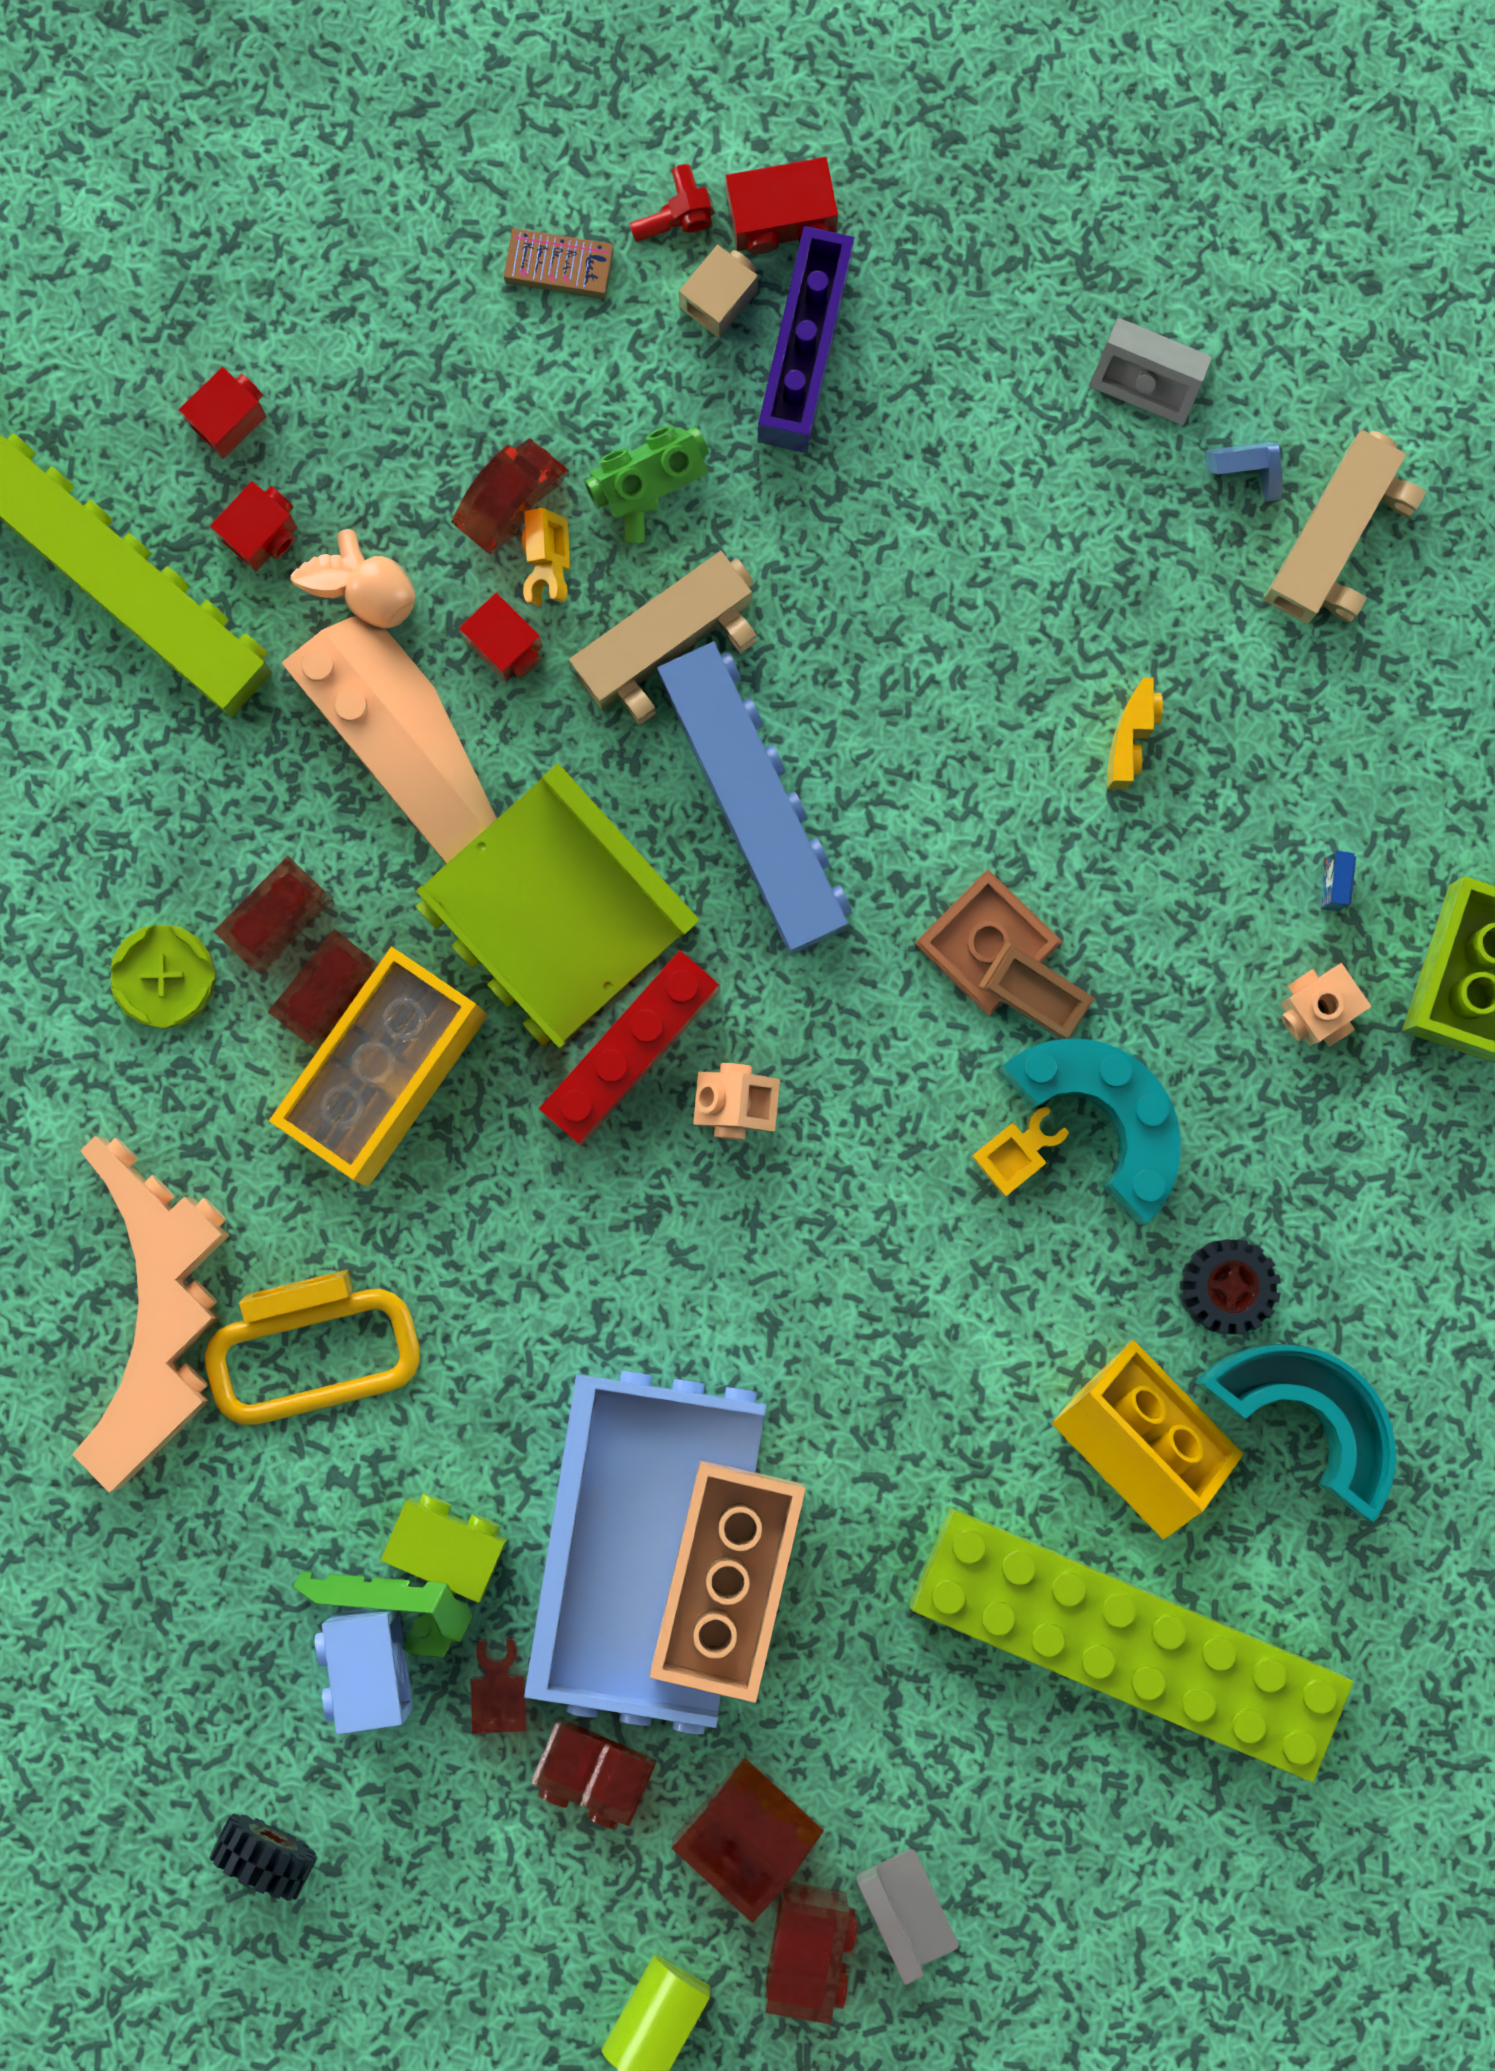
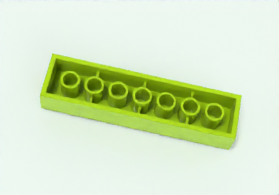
[909,1506,1354,1783]

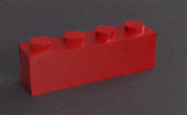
[539,950,720,1147]

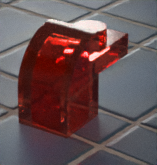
[451,438,569,555]

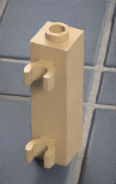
[1263,429,1426,625]
[569,551,757,726]

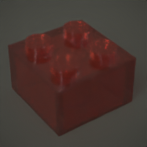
[764,1880,858,2025]

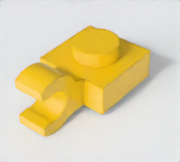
[522,508,570,606]

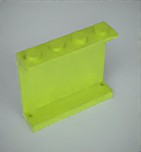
[415,763,700,1048]

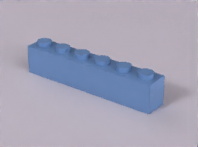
[657,641,852,956]

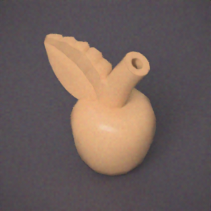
[290,529,416,629]

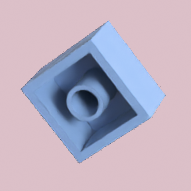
[315,1608,413,1735]

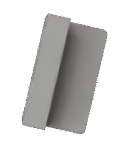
[1089,319,1212,425]
[856,1849,959,1985]

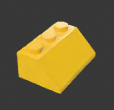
[1051,1339,1244,1540]

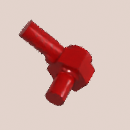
[630,164,716,242]

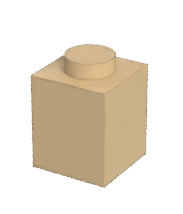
[679,244,758,338]

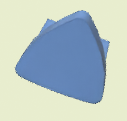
[1205,442,1282,502]

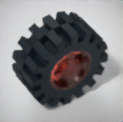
[1180,1239,1281,1335]
[209,1814,317,1901]

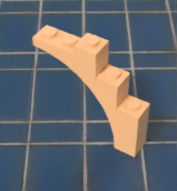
[72,1136,230,1493]

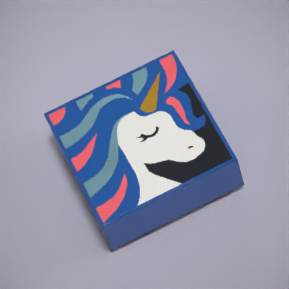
[1321,851,1356,911]

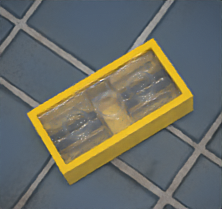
[269,946,489,1188]

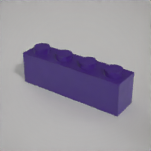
[757,226,855,453]

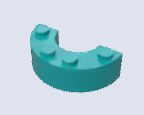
[997,1038,1181,1225]
[1194,1344,1396,1522]

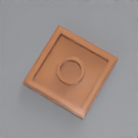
[914,869,1063,1017]

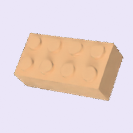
[650,1459,806,1703]

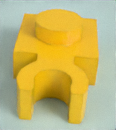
[971,1106,1069,1197]

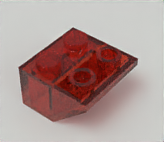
[671,1756,824,1923]

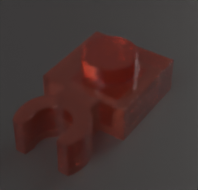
[470,1637,527,1734]

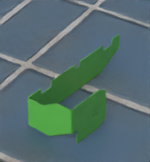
[293,1572,473,1658]

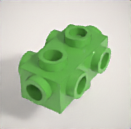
[584,426,709,543]

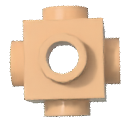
[1280,963,1372,1047]
[693,1063,780,1140]

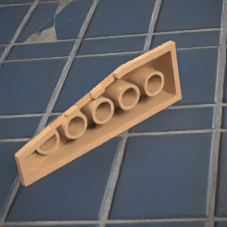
[282,615,497,864]

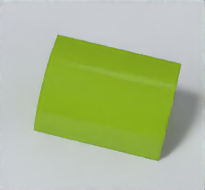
[601,1954,710,2071]

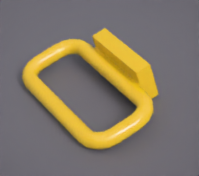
[205,1269,420,1425]

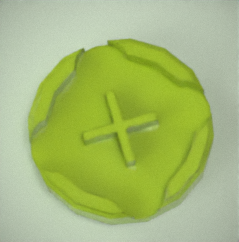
[110,925,216,1029]

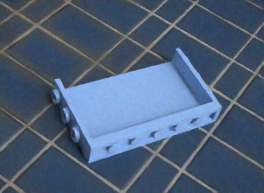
[524,1370,767,1734]

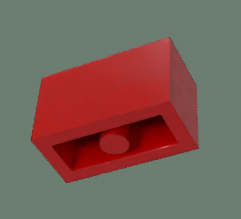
[725,156,838,254]

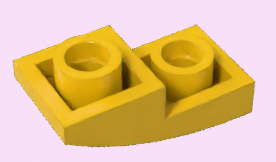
[1107,678,1163,790]

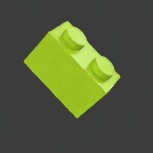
[380,1493,508,1603]

